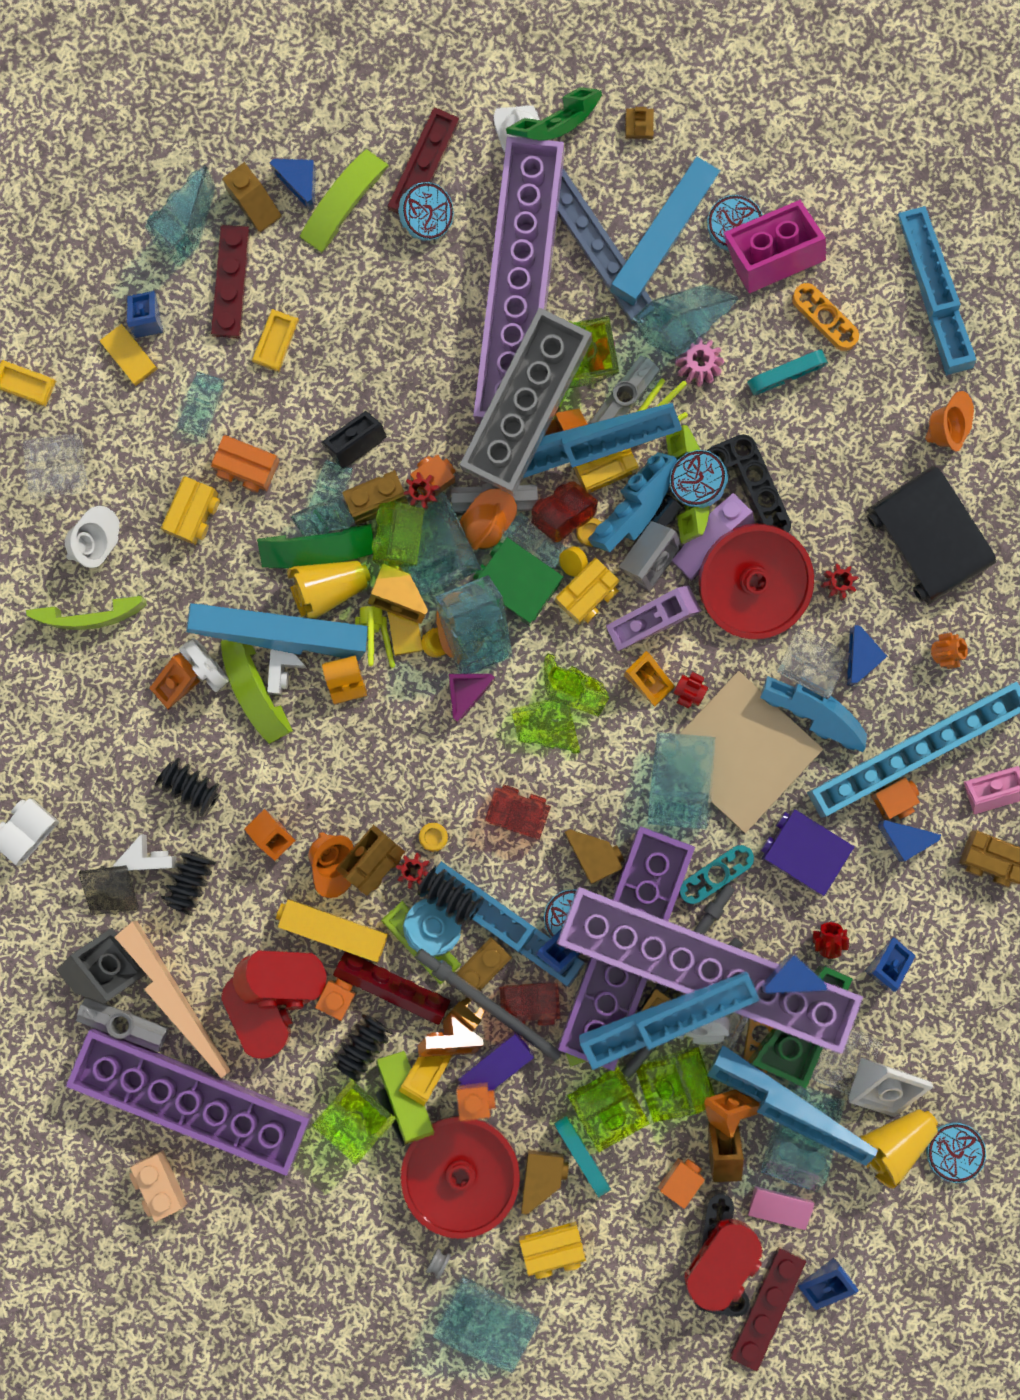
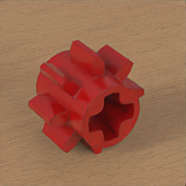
[403,472,441,509]
[821,564,859,601]
[673,672,708,709]
[396,853,431,890]
[812,922,850,959]

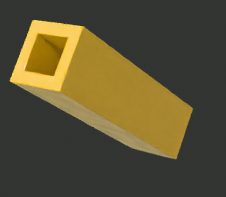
[276,899,389,962]

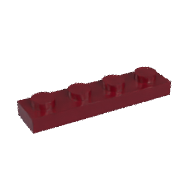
[388,107,460,214]
[211,225,250,339]
[333,951,451,1025]
[729,1247,806,1372]

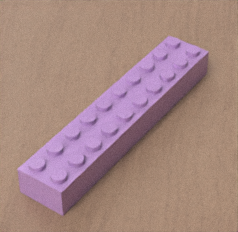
[473,137,565,424]
[557,887,863,1054]

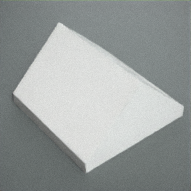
[848,1058,933,1117]

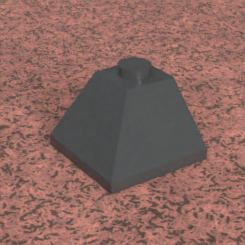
[57,928,146,1004]

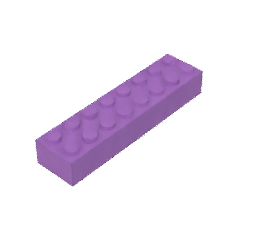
[557,826,695,1071]
[66,1028,313,1176]

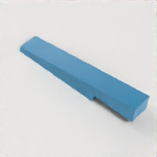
[610,157,721,306]
[898,206,977,375]
[522,403,682,479]
[186,603,368,661]
[435,861,586,987]
[579,971,760,1070]
[707,1045,877,1166]

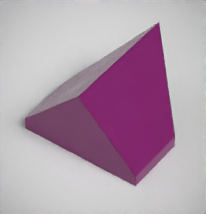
[449,674,495,723]

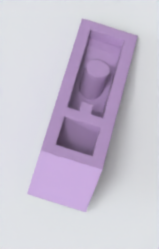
[672,493,755,581]
[606,586,701,651]

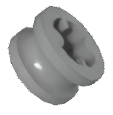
[425,1248,451,1280]

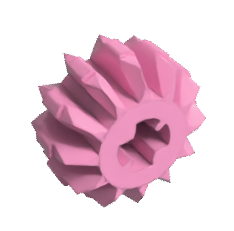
[675,337,724,387]

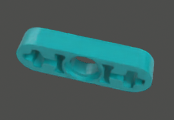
[747,350,828,396]
[679,845,754,904]
[554,1116,611,1198]

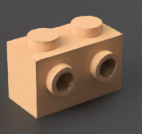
[129,1150,187,1222]

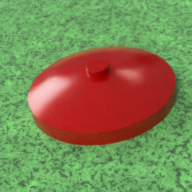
[699,524,814,639]
[401,1116,520,1239]

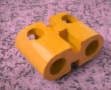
[322,655,367,705]

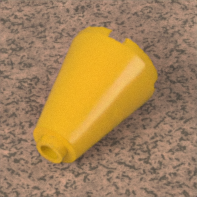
[287,561,371,619]
[859,1109,938,1189]

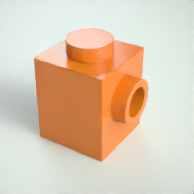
[410,454,456,497]
[871,777,920,820]
[244,809,296,861]
[315,978,357,1021]
[457,1083,496,1121]
[658,1158,705,1209]

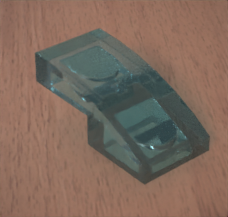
[178,371,224,438]
[306,460,353,526]
[291,498,355,537]
[503,513,567,569]

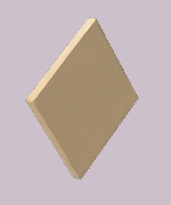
[660,671,823,834]

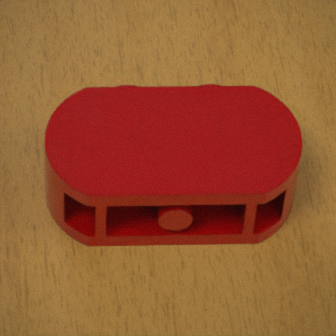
[233,950,326,1010]
[221,977,293,1059]
[684,1219,762,1311]

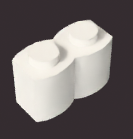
[0,798,59,866]

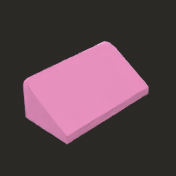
[964,766,1020,815]
[748,1186,814,1230]

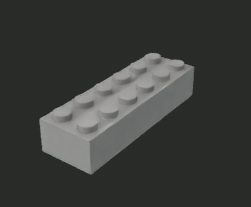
[459,307,592,496]

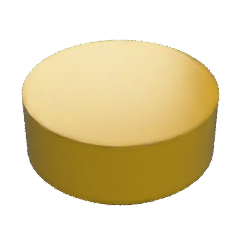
[576,517,602,547]
[559,546,588,577]
[421,627,446,658]
[419,823,448,852]

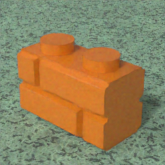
[211,435,280,493]

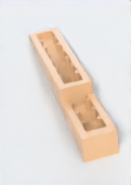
[115,921,231,1078]

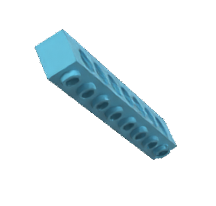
[807,681,1020,818]

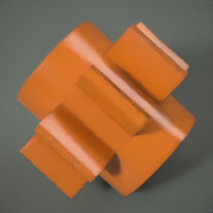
[931,632,968,669]

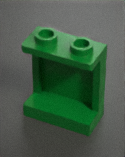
[473,537,564,626]

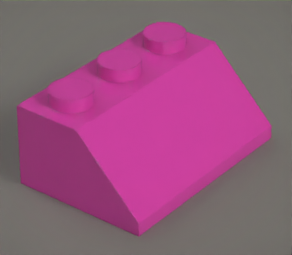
[723,200,826,294]

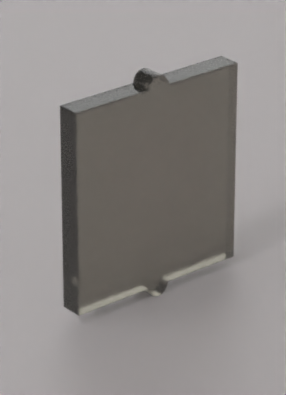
[78,865,139,915]

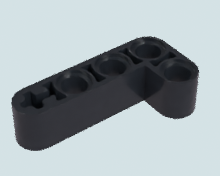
[707,434,791,533]
[694,1190,750,1317]

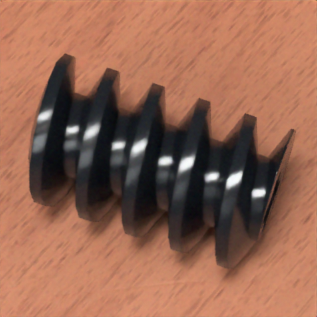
[155,757,220,818]
[160,851,217,916]
[417,866,484,925]
[333,1014,393,1082]

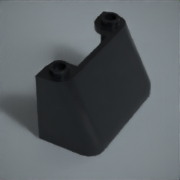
[867,466,996,605]

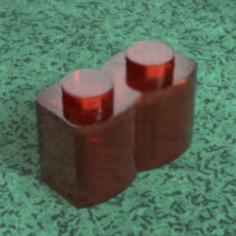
[531,481,598,543]
[484,784,551,840]
[499,982,561,1028]

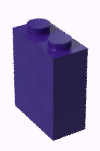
[760,809,855,896]
[458,1031,534,1091]

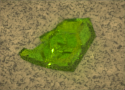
[544,653,609,717]
[511,695,581,754]

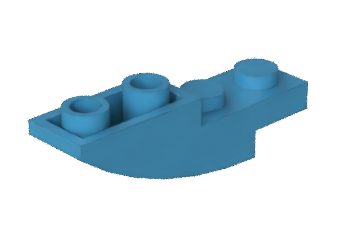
[588,452,677,552]
[760,676,867,752]

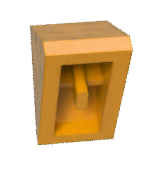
[623,651,675,706]

